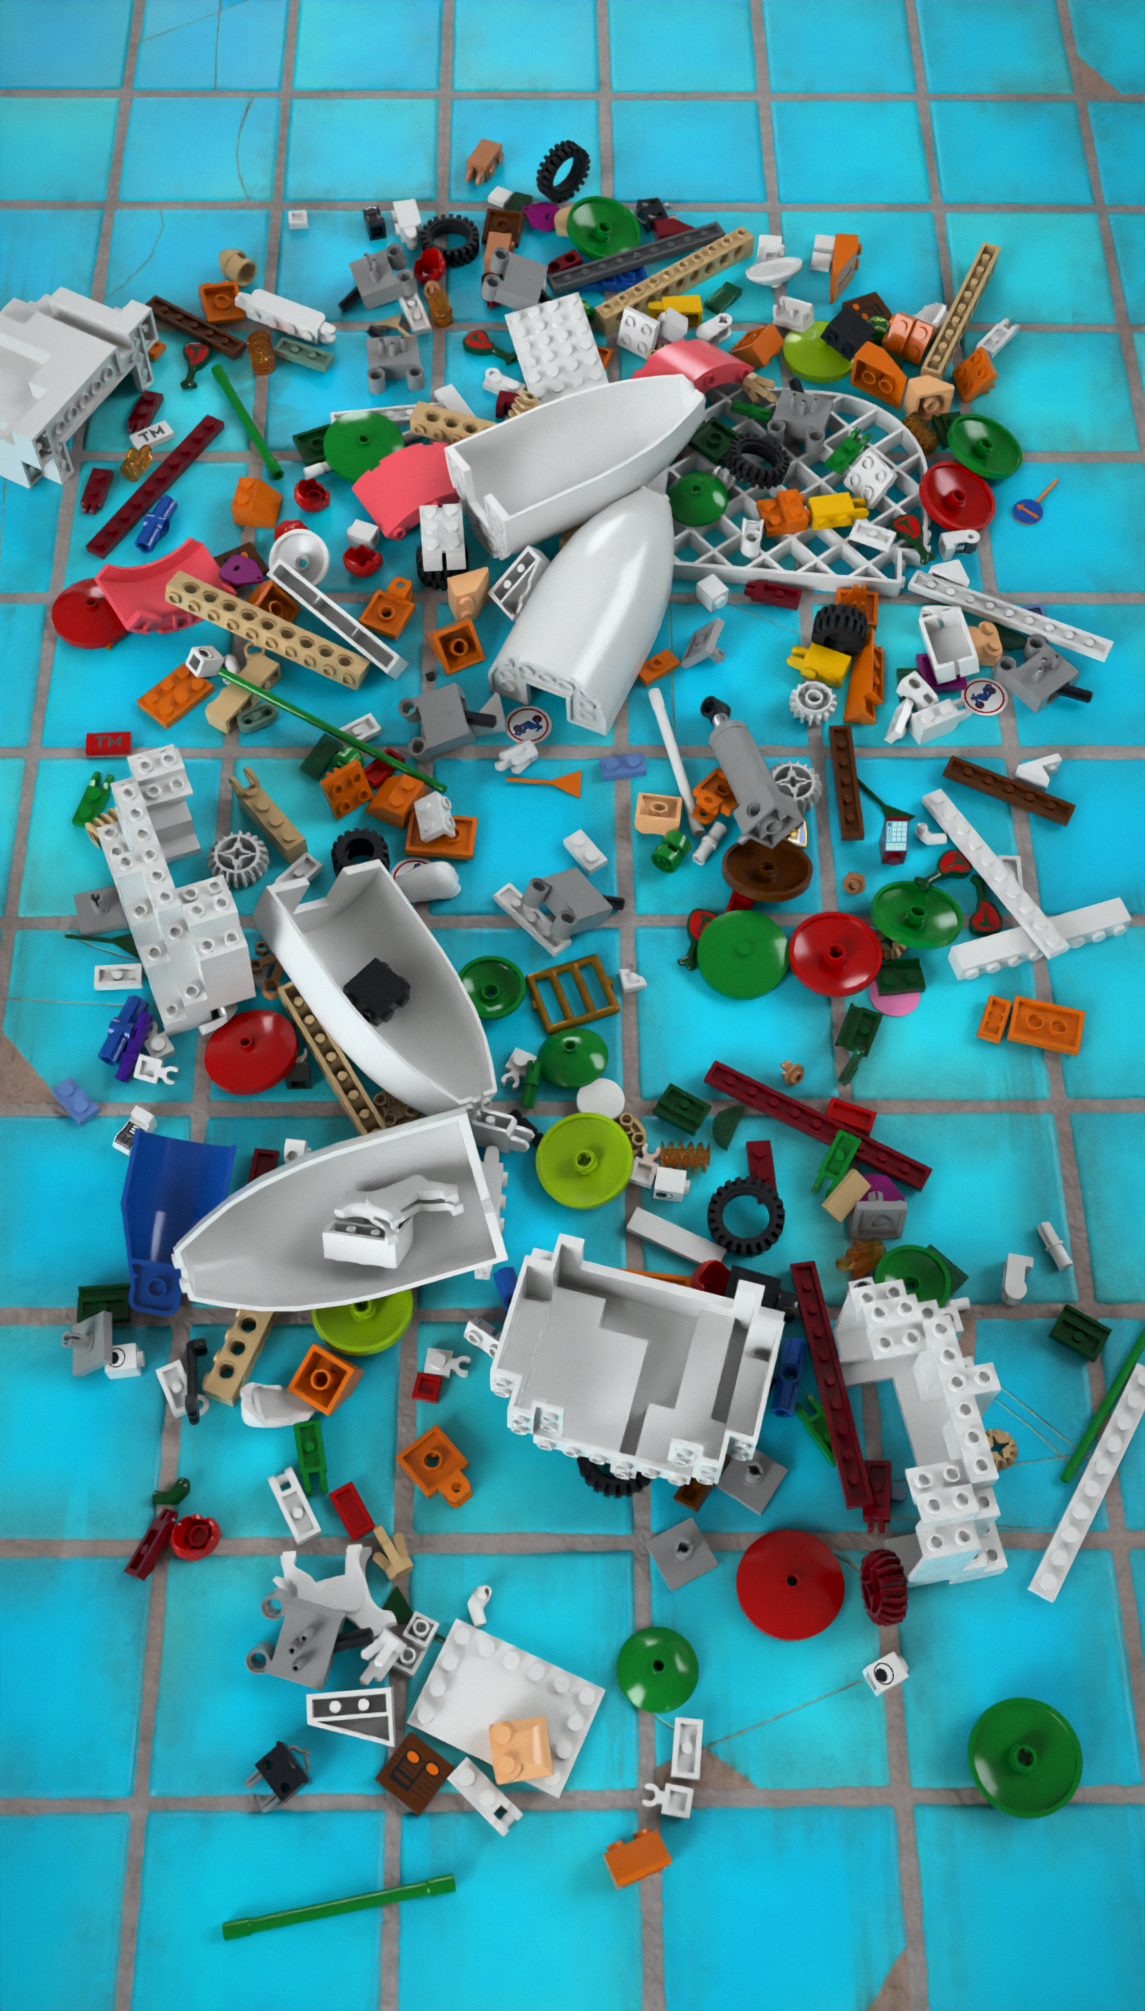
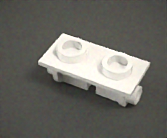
[463,1317,502,1359]

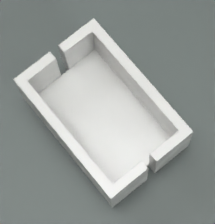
[419,503,466,572]
[918,606,980,684]

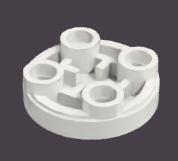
[576,1078,625,1121]

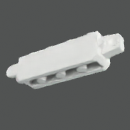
[235,289,336,344]
[474,1145,508,1280]

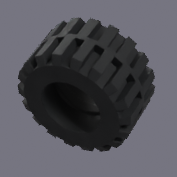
[416,542,469,591]
[811,603,868,657]
[331,828,390,878]

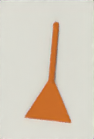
[506,770,581,799]

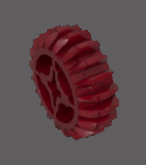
[859,1549,909,1626]

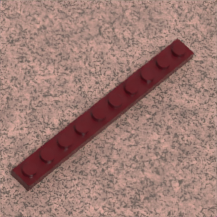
[86,414,225,560]
[704,1060,932,1192]
[789,1261,874,1510]

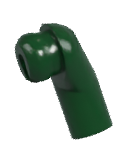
[152,1478,191,1506]

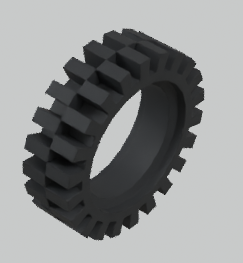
[536,140,590,203]
[421,214,479,268]
[724,433,790,489]
[707,1176,785,1257]
[577,1455,651,1498]

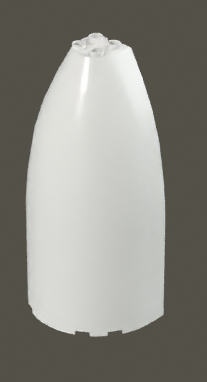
[444,374,706,561]
[488,486,674,736]
[253,859,497,1124]
[171,1106,508,1311]

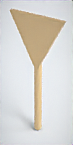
[375,314,412,339]

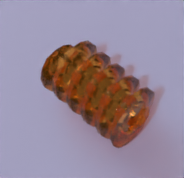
[246,330,276,376]
[901,411,940,456]
[660,1141,710,1173]

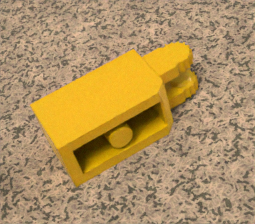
[647,295,703,327]

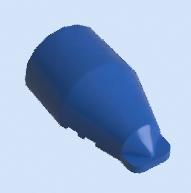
[121,1128,237,1316]

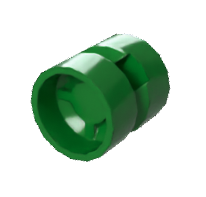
[651,830,692,873]

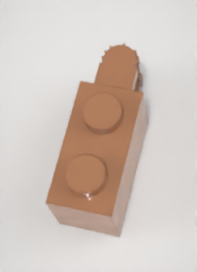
[465,138,504,186]
[484,232,515,280]

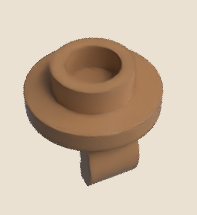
[424,280,445,301]
[843,871,866,894]
[780,1060,804,1086]

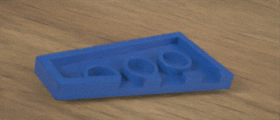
[572,266,648,291]

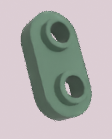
[237,701,279,733]

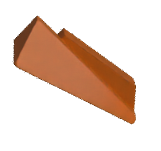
[843,628,885,725]

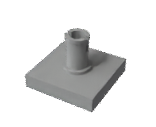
[680,617,726,669]
[74,886,128,936]
[850,1191,908,1239]
[61,1311,112,1377]
[715,1449,788,1516]
[645,1517,719,1593]

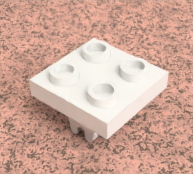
[616,306,661,359]
[843,449,898,509]

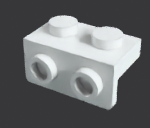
[414,791,456,843]

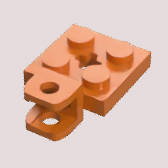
[358,576,416,640]
[692,767,739,824]
[395,1424,472,1509]

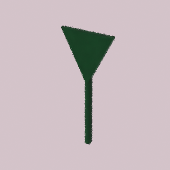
[857,778,915,821]
[65,933,140,959]
[382,1586,446,1644]

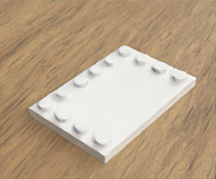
[407,1618,606,1799]

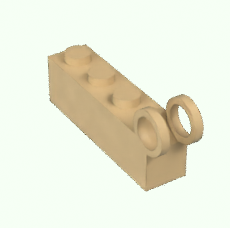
[205,642,282,735]
[228,766,308,865]

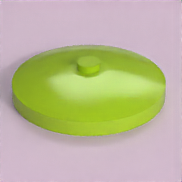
[782,321,854,383]
[536,1112,634,1210]
[311,1289,414,1356]

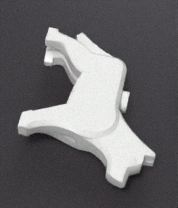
[334,1175,464,1246]
[273,1544,397,1640]

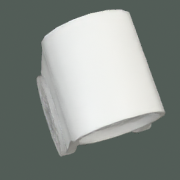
[695,313,732,346]
[741,517,764,558]

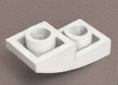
[391,1611,440,1679]

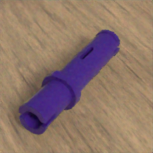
[114,1011,155,1083]

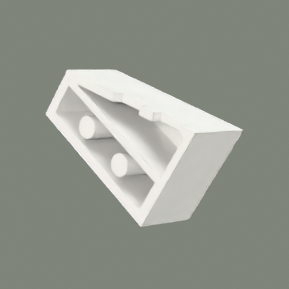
[488,545,551,622]
[322,1216,414,1269]

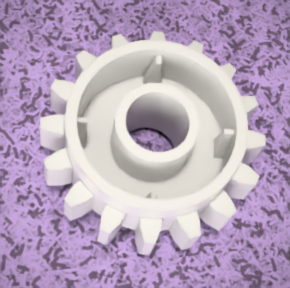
[789,681,837,726]

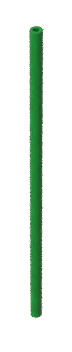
[218,668,447,794]
[1060,1327,1145,1484]

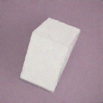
[928,559,970,588]
[472,692,505,736]

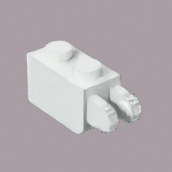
[390,199,422,251]
[908,698,972,745]
[470,1109,535,1154]

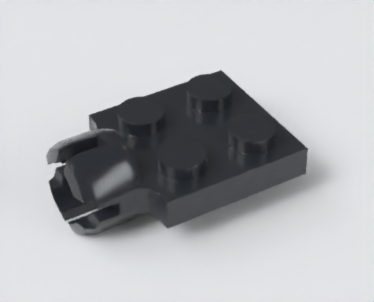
[723,1265,798,1323]

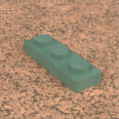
[273,337,335,373]

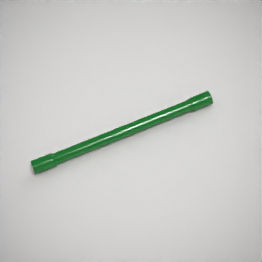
[211,364,284,480]
[222,1873,456,1941]

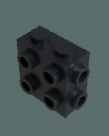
[820,306,877,362]
[343,957,411,1027]

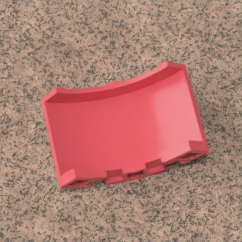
[631,339,754,393]
[351,442,460,541]
[94,537,237,635]

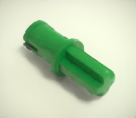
[731,400,771,422]
[520,1060,543,1109]

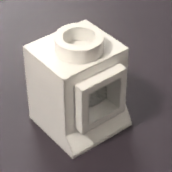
[757,234,785,263]

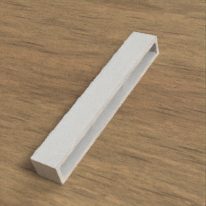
[266,558,409,680]
[948,897,1132,981]

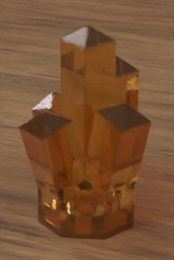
[427,289,453,328]
[120,444,153,482]
[836,1238,887,1278]

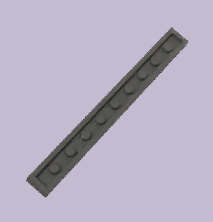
[547,221,726,295]

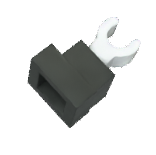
[285,1048,312,1090]

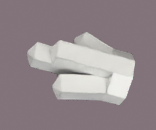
[495,739,538,774]
[359,1628,407,1685]

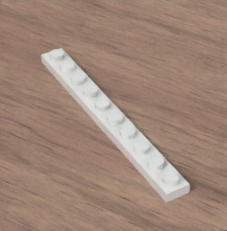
[907,570,1114,663]
[921,789,1070,960]
[1028,1363,1145,1603]

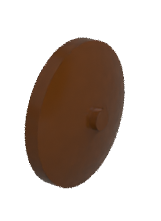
[721,838,813,902]

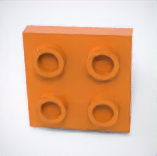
[951,346,998,403]
[835,584,879,630]
[319,759,374,820]

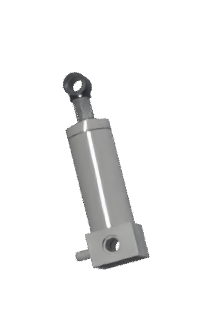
[700,696,804,849]

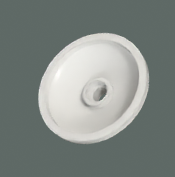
[745,257,803,288]
[269,529,329,587]

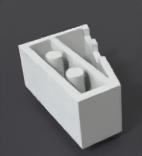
[306,1687,396,1747]

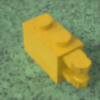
[807,492,869,530]
[786,643,852,689]

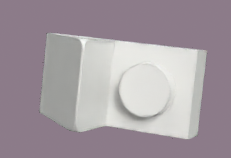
[1014,753,1062,792]

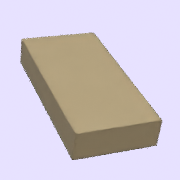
[821,1169,871,1223]

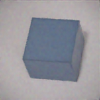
[891,1486,905,1503]

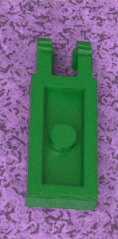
[825,427,872,475]
[72,771,115,828]
[811,1129,862,1199]
[794,1394,836,1468]
[293,1419,329,1497]

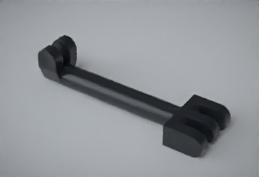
[185,1338,208,1425]

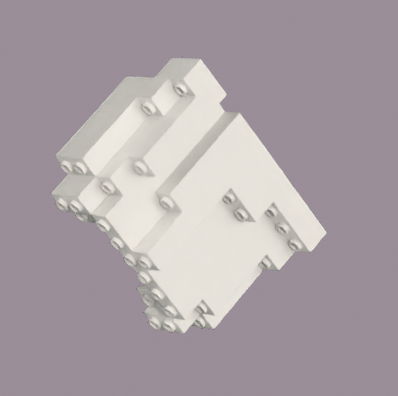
[0,286,159,489]
[96,744,256,1037]
[490,1233,785,1486]
[833,1279,1008,1588]

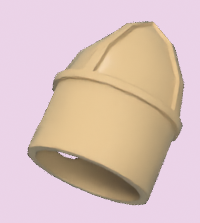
[218,249,257,287]

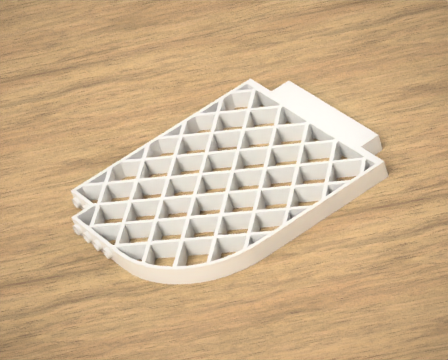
[647,383,931,597]

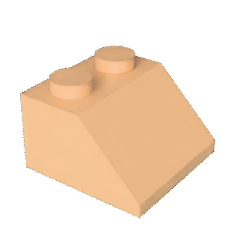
[903,375,955,425]
[447,567,490,621]

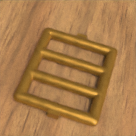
[524,954,620,1035]

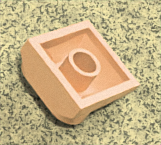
[967,621,1003,667]
[634,792,683,836]
[489,1716,554,1785]

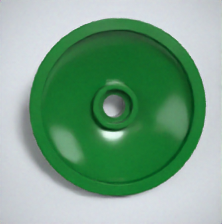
[667,472,728,527]
[458,956,526,1020]
[537,1028,609,1089]
[874,1245,951,1308]
[616,1627,699,1713]

